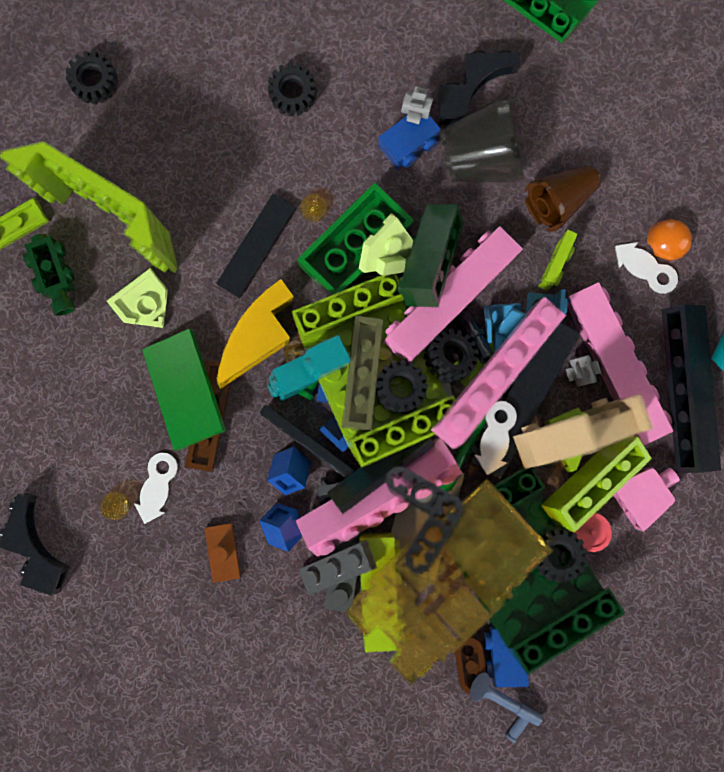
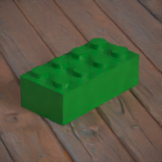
[297,183,414,296]

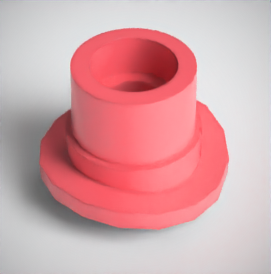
[572,513,612,552]

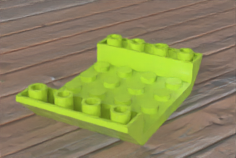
[0,142,178,273]
[292,274,455,467]

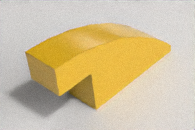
[217,279,294,389]

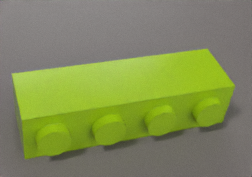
[542,436,652,532]
[359,532,404,652]

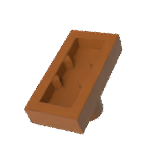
[204,523,241,583]

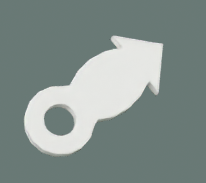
[615,242,678,294]
[475,401,517,475]
[134,453,178,524]

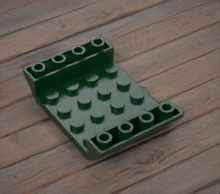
[437,467,626,675]

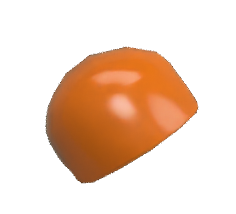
[647,219,692,261]

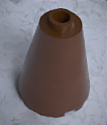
[525,165,601,231]

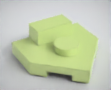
[359,214,413,276]
[107,268,168,328]

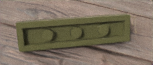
[342,316,383,431]

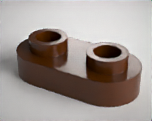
[454,635,486,694]

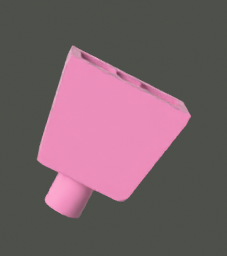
[613,467,680,531]

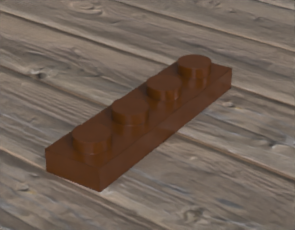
[185,359,231,472]

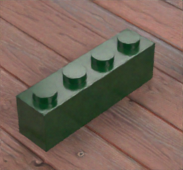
[398,204,463,307]

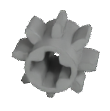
[401,86,433,124]
[565,355,601,387]

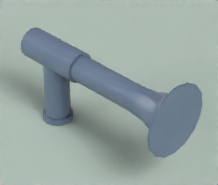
[470,673,543,743]

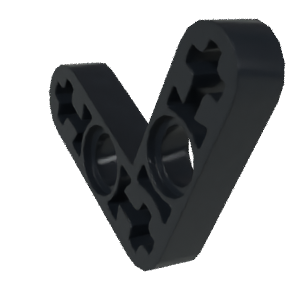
[386,467,463,575]

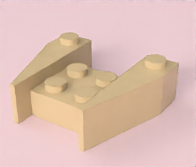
[513,394,654,468]

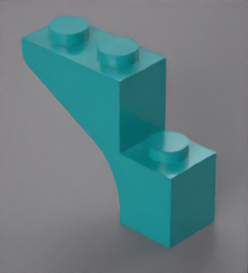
[267,336,351,403]

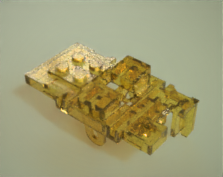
[345,480,553,685]

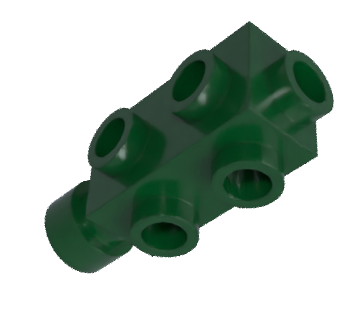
[23,234,76,316]

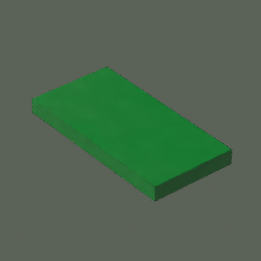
[142,329,226,451]

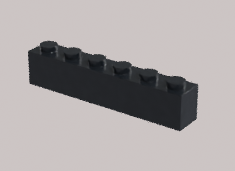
[661,304,721,473]
[468,322,580,478]

